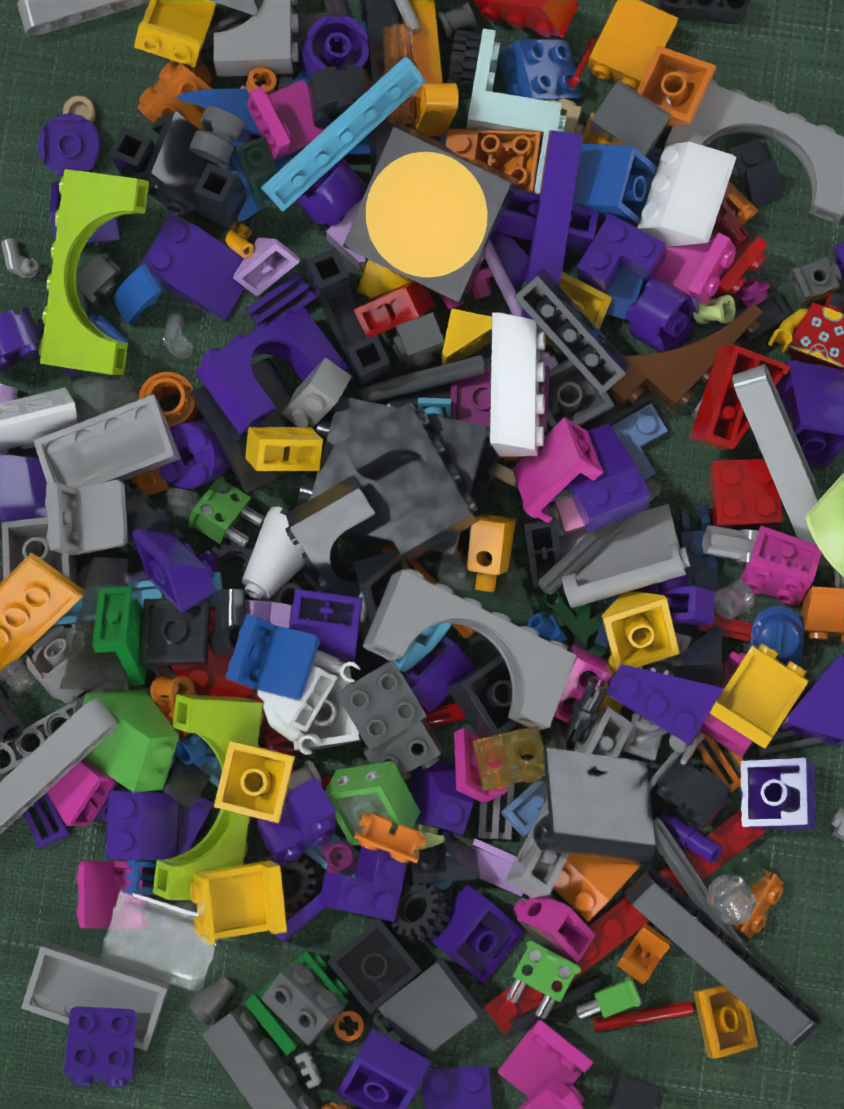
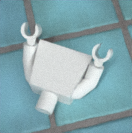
[258,650,360,755]

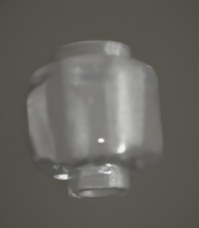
[706,874,756,925]

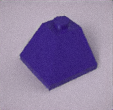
[409,760,474,837]

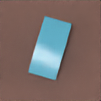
[418,398,451,419]
[389,623,452,672]

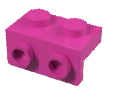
[454,728,508,803]

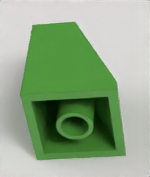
[82,689,179,793]

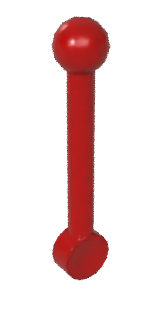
[567,39,598,88]

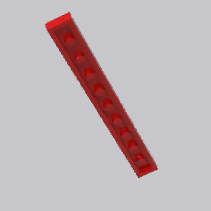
[484,808,765,1034]

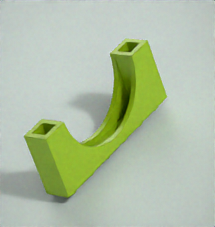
[38,169,149,375]
[153,694,263,900]

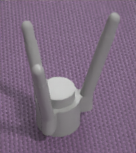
[637,728,704,790]

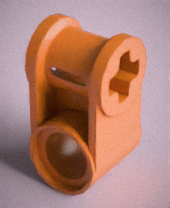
[150,676,197,740]

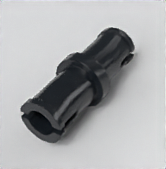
[562,676,609,743]

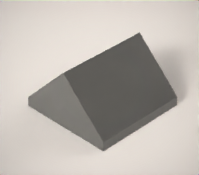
[590,80,672,158]

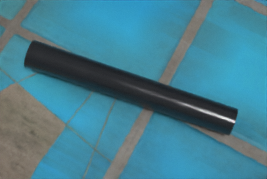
[509,975,602,1033]

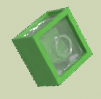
[325,761,420,846]

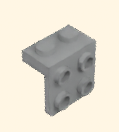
[45,480,128,556]

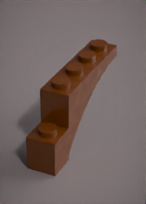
[606,303,763,410]

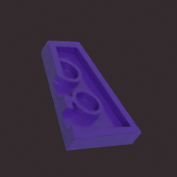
[605,664,724,745]

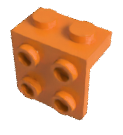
[137,61,212,130]

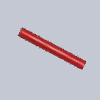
[593,1001,693,1032]

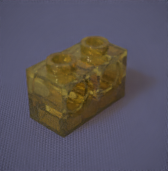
[472,726,545,790]

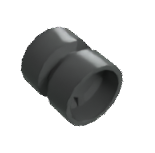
[189,106,245,166]

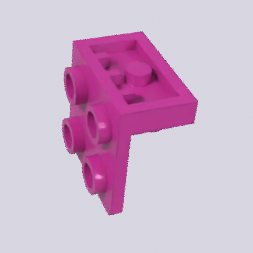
[246,80,324,161]
[738,526,822,605]
[498,1019,593,1098]

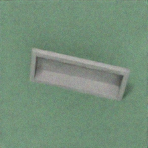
[33,394,181,488]
[21,940,171,1051]

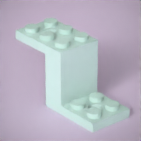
[466,29,566,194]

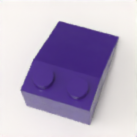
[140,213,245,321]
[567,424,650,533]

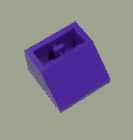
[290,589,363,663]

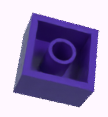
[336,1029,431,1109]

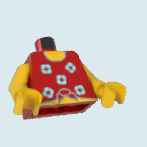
[768,293,844,370]

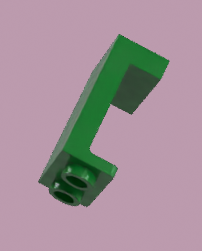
[92,586,147,686]
[244,951,350,1055]

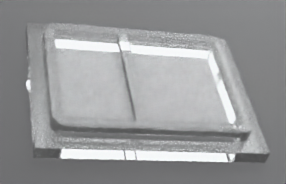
[99,889,218,993]

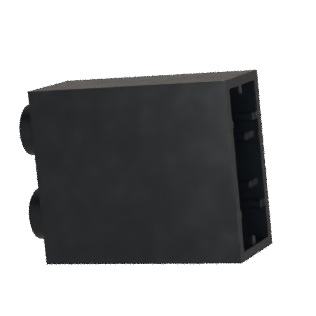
[298,396,498,567]

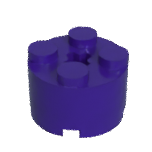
[300,15,369,78]
[295,158,366,226]
[625,278,699,352]
[0,307,42,372]
[159,420,230,489]

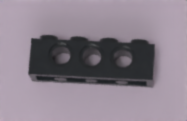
[514,268,631,395]

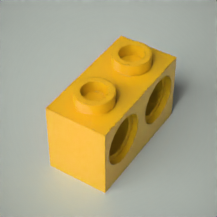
[245,427,323,471]

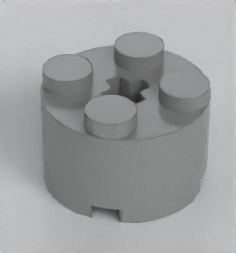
[26,624,106,703]

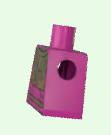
[513,896,596,963]

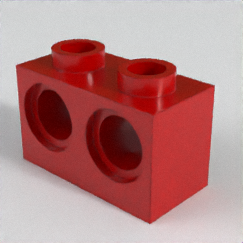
[354,280,435,338]

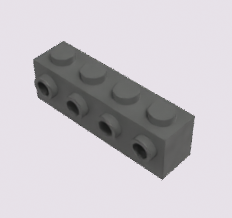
[201,1005,316,1109]

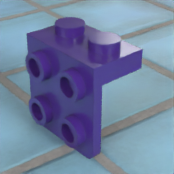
[64,1006,137,1088]

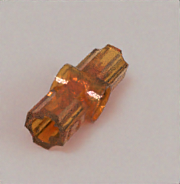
[383,24,418,125]

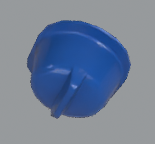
[749,606,804,666]

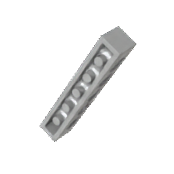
[505,707,634,898]

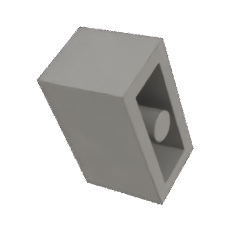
[281,357,352,428]

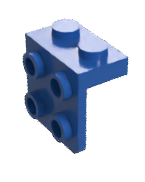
[498,40,582,101]
[226,614,320,701]

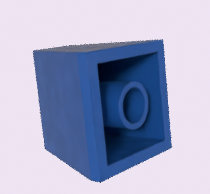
[572,144,658,228]

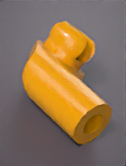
[226,223,254,258]

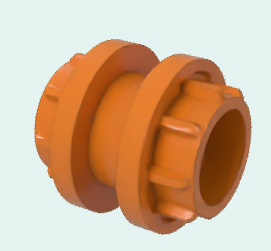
[138,372,198,428]

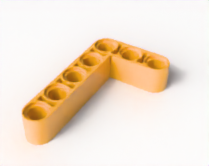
[398,0,458,137]

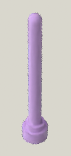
[485,239,559,370]

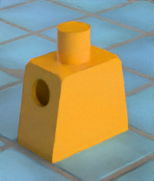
[467,514,516,592]

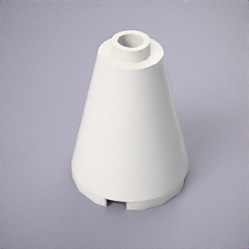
[242,507,306,600]

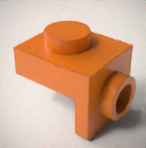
[617,924,671,985]

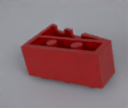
[473,0,579,38]
[689,345,791,449]

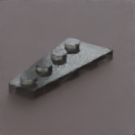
[59,557,128,692]

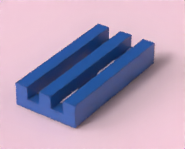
[125,859,156,895]

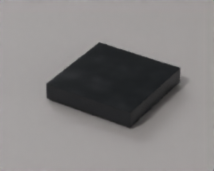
[140,598,211,666]

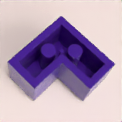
[577,213,666,294]
[638,567,715,626]
[257,777,335,864]
[318,846,407,922]

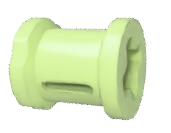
[693,295,736,324]

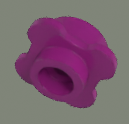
[735,279,770,307]
[321,839,358,874]

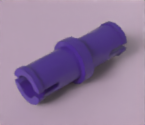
[660,812,722,864]

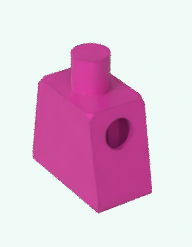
[47,759,118,826]

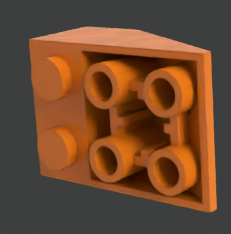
[446,129,541,193]

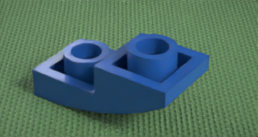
[112,264,161,326]
[606,268,644,320]

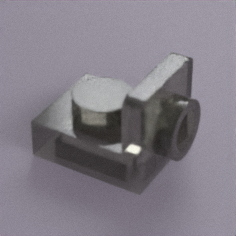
[162,761,210,809]

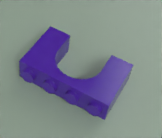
[196,307,348,435]

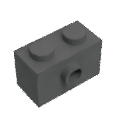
[393,312,444,370]

